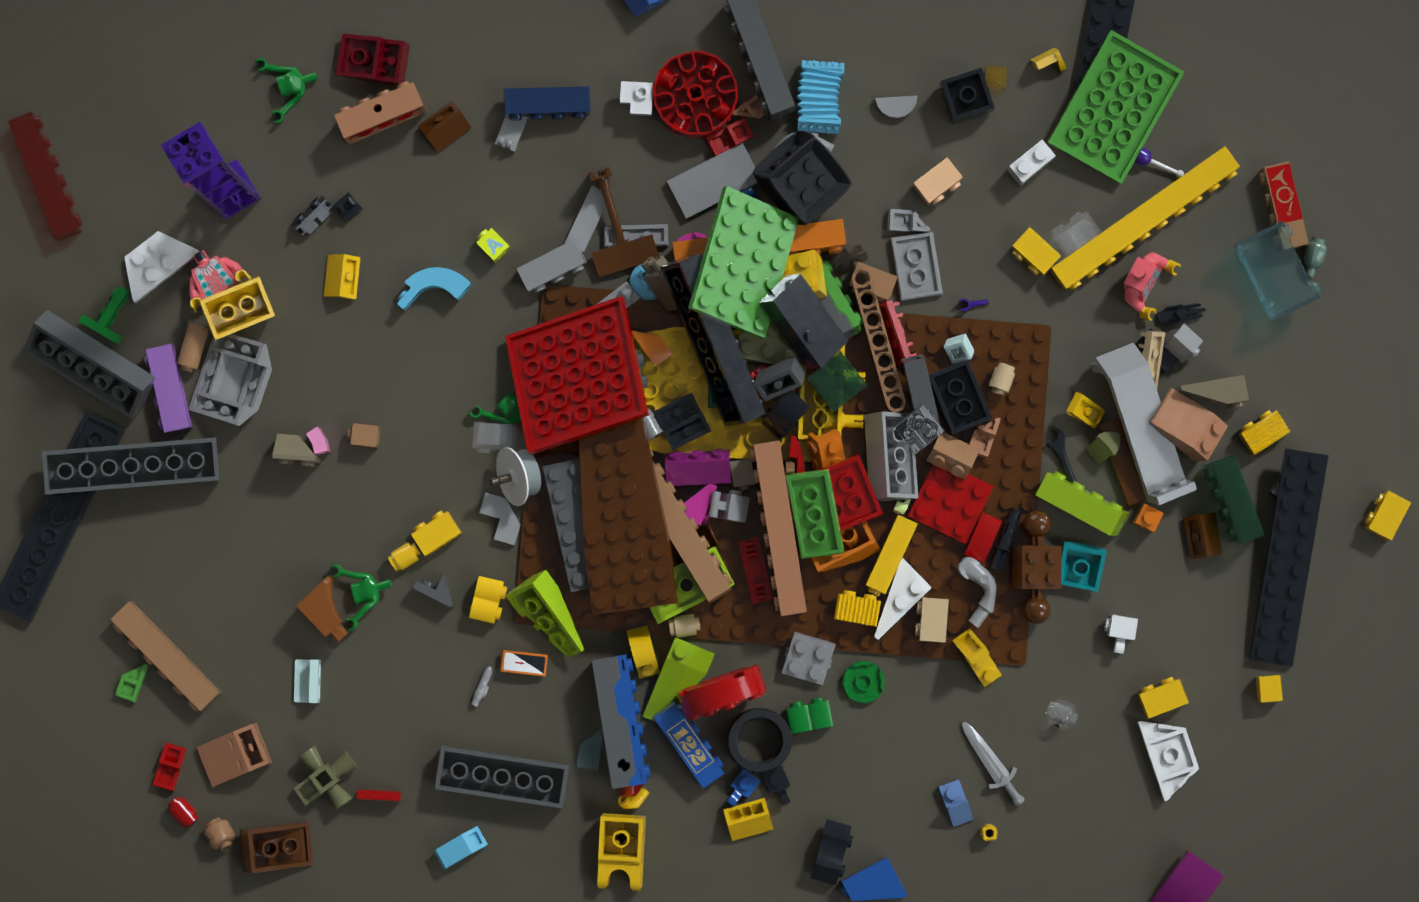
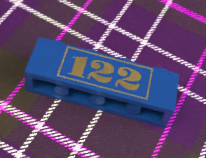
[653,701,724,788]

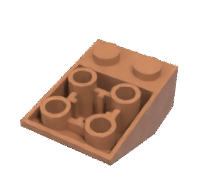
[196,723,272,787]

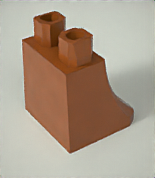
[296,575,349,643]

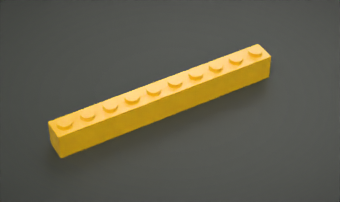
[1050,146,1240,291]

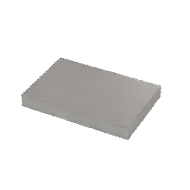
[890,231,943,301]

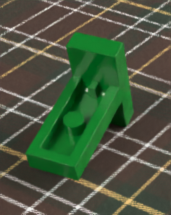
[79,286,131,345]

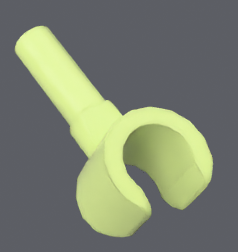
[893,499,912,515]

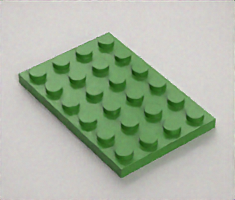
[1047,30,1184,184]
[688,186,799,339]

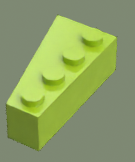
[1036,471,1130,536]

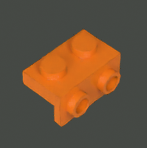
[807,429,845,471]

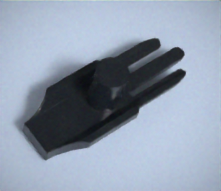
[1157,303,1206,325]

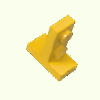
[952,628,1002,688]

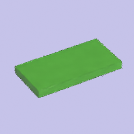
[785,469,844,559]

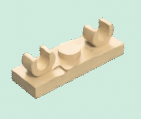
[1139,331,1165,389]

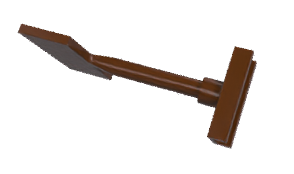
[589,167,659,277]

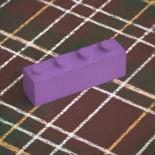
[144,344,192,434]

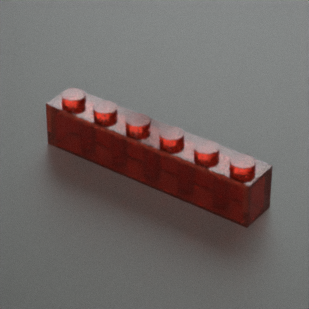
[8,111,83,241]

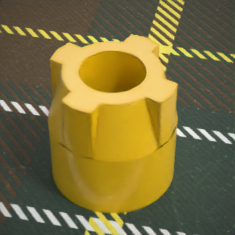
[980,824,998,842]

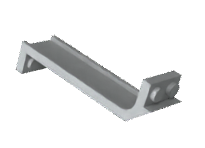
[1090,342,1197,505]

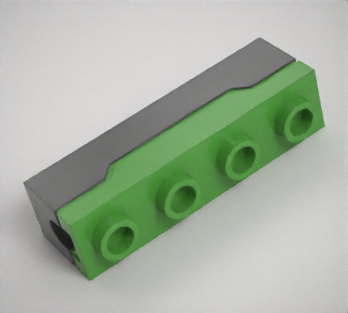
[819,255,863,339]

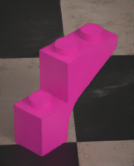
[684,484,718,526]

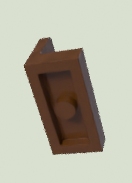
[418,101,471,152]
[1183,513,1222,560]

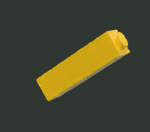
[865,515,917,596]

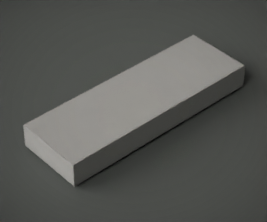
[565,186,606,253]
[604,224,669,248]

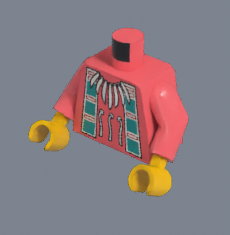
[189,250,251,313]
[1124,252,1181,321]

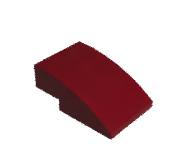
[336,33,410,85]

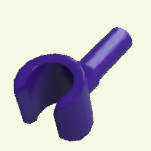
[959,298,989,312]

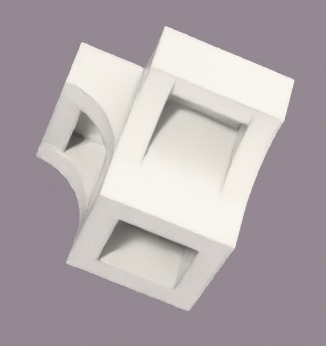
[620,81,653,116]

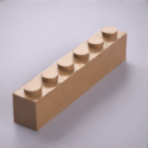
[110,601,222,711]

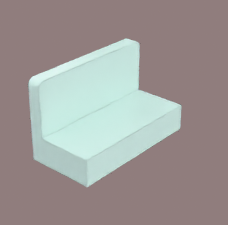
[294,659,321,703]

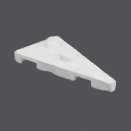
[874,558,932,640]

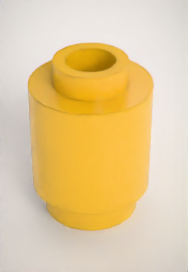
[388,542,421,572]

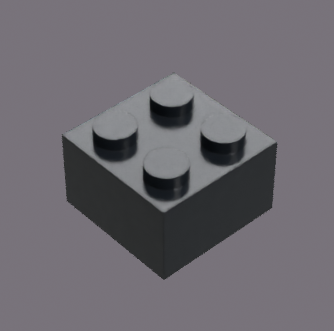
[939,68,995,125]

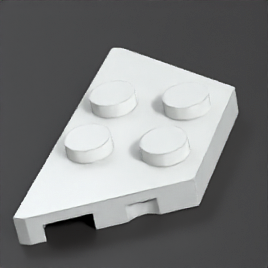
[124,231,199,303]
[1137,721,1199,801]

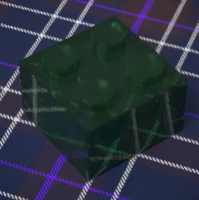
[806,351,868,413]

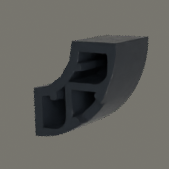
[761,390,810,441]
[811,819,853,885]

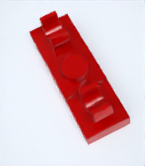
[878,300,917,367]
[738,537,773,604]

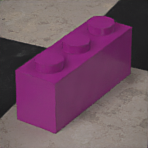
[665,449,732,486]

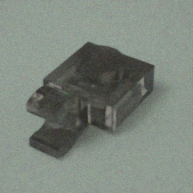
[828,244,868,277]

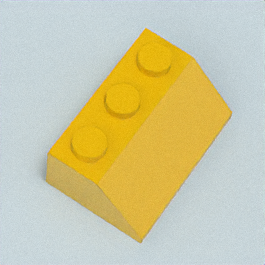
[199,276,275,340]

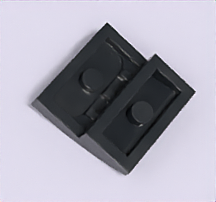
[653,392,711,450]

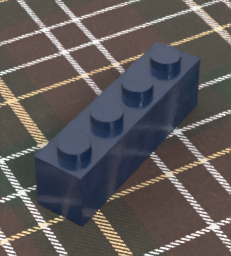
[503,86,591,121]

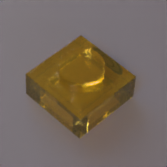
[985,65,1008,90]

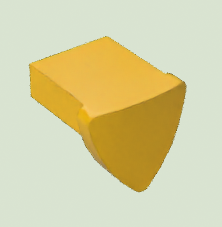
[1030,48,1066,72]

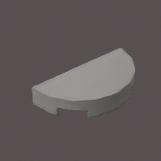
[875,95,918,119]

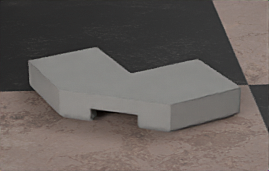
[479,492,521,545]

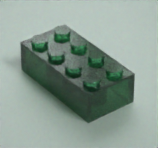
[1203,454,1264,545]

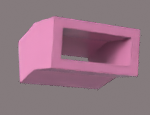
[306,427,331,455]

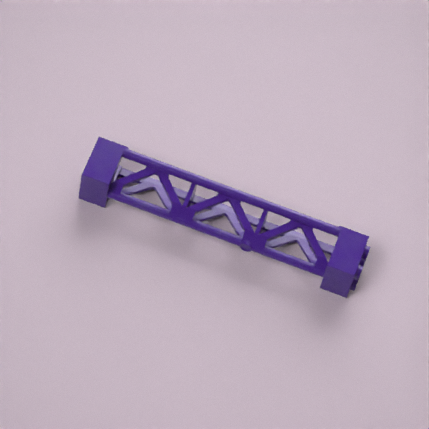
[161,122,262,220]

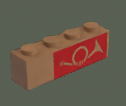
[1259,161,1309,252]

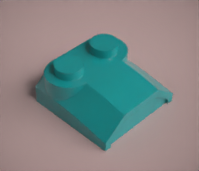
[1061,541,1107,593]

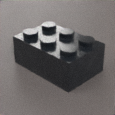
[929,359,993,436]

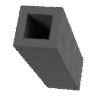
[901,354,940,438]

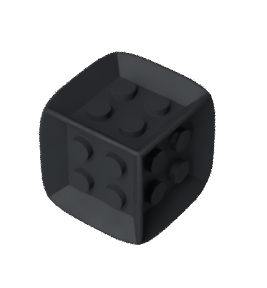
[752,131,852,225]

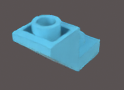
[434,826,488,869]

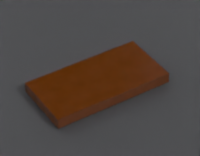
[1098,418,1146,506]

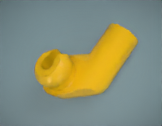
[618,787,650,809]

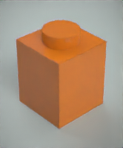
[1132,504,1164,533]

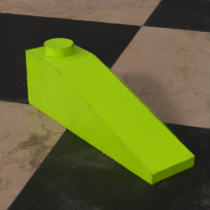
[506,570,584,658]
[642,637,715,722]

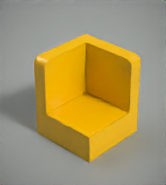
[1256,675,1283,702]

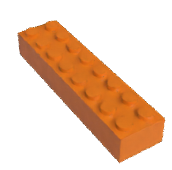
[673,219,846,260]

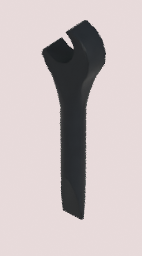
[1047,428,1077,483]

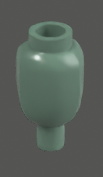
[1304,237,1327,277]

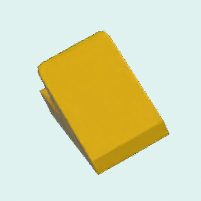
[1066,392,1106,429]

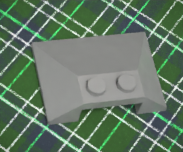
[188,334,272,426]

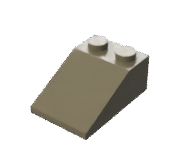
[1175,375,1249,410]

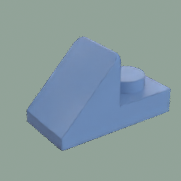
[938,779,973,827]

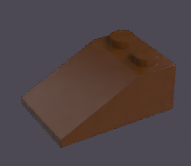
[239,822,313,874]

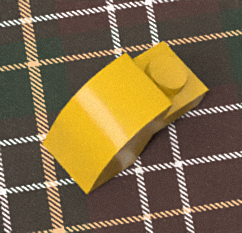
[627,625,660,679]

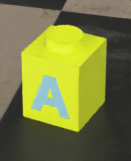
[476,228,511,263]

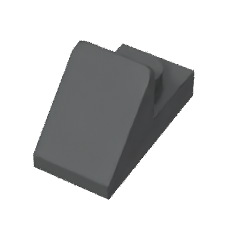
[413,575,454,608]

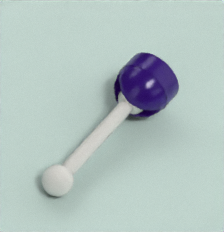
[1134,147,1184,178]

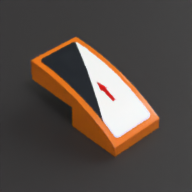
[500,650,548,676]

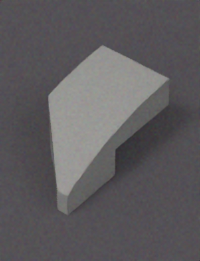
[887,209,930,232]

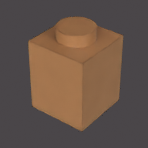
[348,423,381,448]

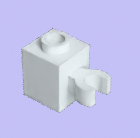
[1104,615,1138,654]

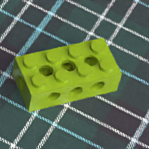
[649,546,735,624]

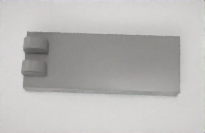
[495,117,528,153]

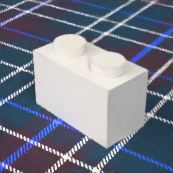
[1007,140,1056,186]

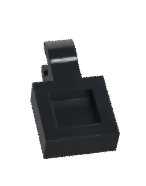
[763,766,790,805]

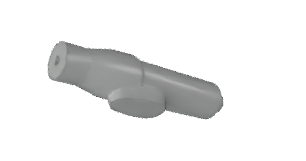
[471,666,493,707]

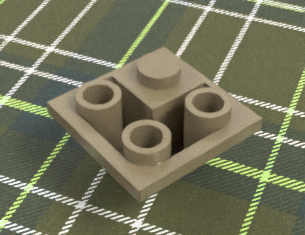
[272,434,321,467]

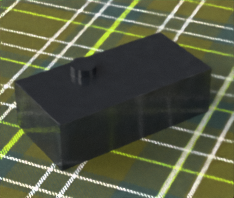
[759,273,848,370]

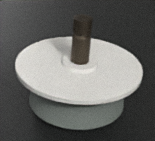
[489,447,541,506]

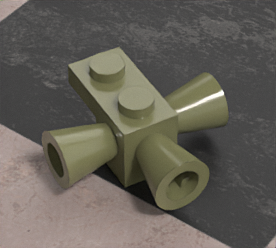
[293,746,358,811]

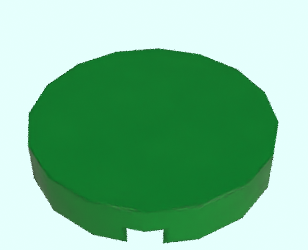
[842,661,885,703]

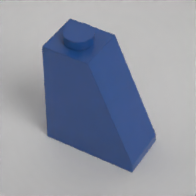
[840,856,908,901]

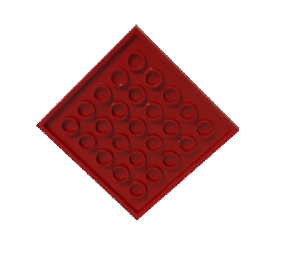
[505,296,649,455]

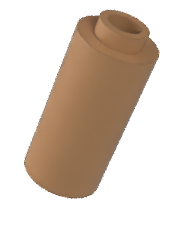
[177,323,209,373]

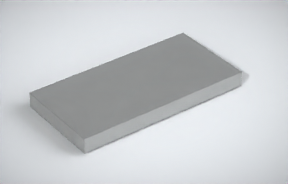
[667,143,758,219]

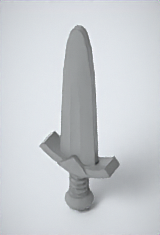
[962,722,1024,806]

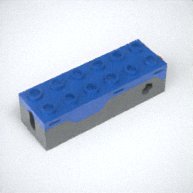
[592,655,651,798]

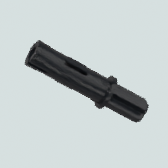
[990,507,1022,571]

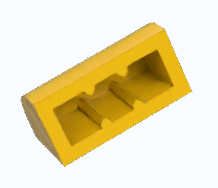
[723,798,774,841]

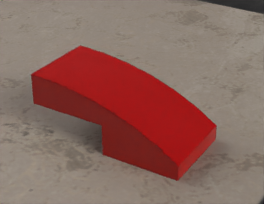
[705,118,754,157]
[789,435,805,473]
[964,512,1002,563]
[152,742,187,792]

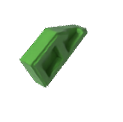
[114,664,149,703]

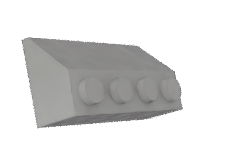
[864,412,918,501]

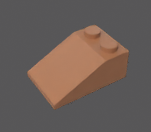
[1150,388,1228,461]

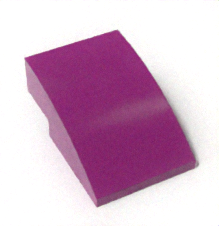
[1150,850,1225,902]

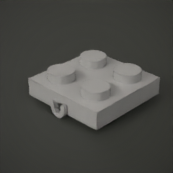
[782,631,835,685]

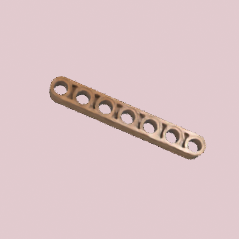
[852,269,905,412]

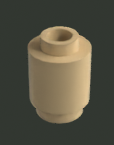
[989,362,1015,396]
[669,613,701,638]

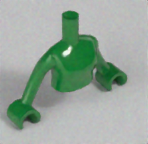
[255,58,318,124]
[469,372,522,425]
[330,564,392,631]

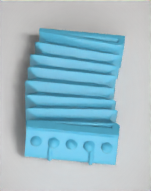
[796,60,844,134]

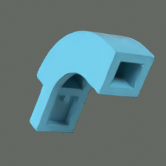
[397,267,472,311]

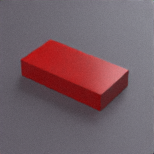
[357,789,402,801]

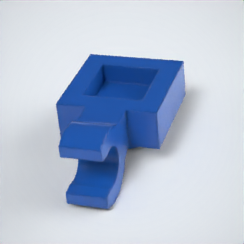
[727,769,761,807]

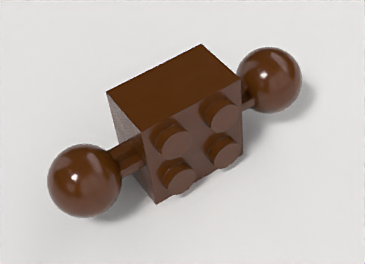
[1011,511,1061,624]

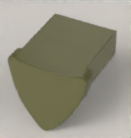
[1085,431,1120,464]

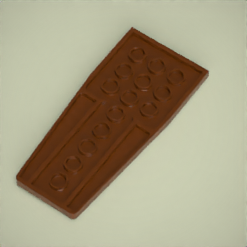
[579,418,678,615]

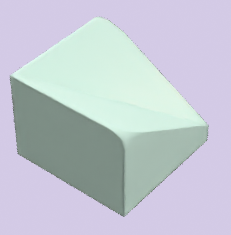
[944,334,974,365]

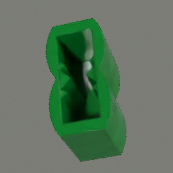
[786,697,834,734]

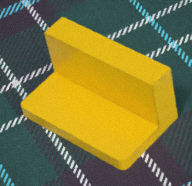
[324,254,360,299]

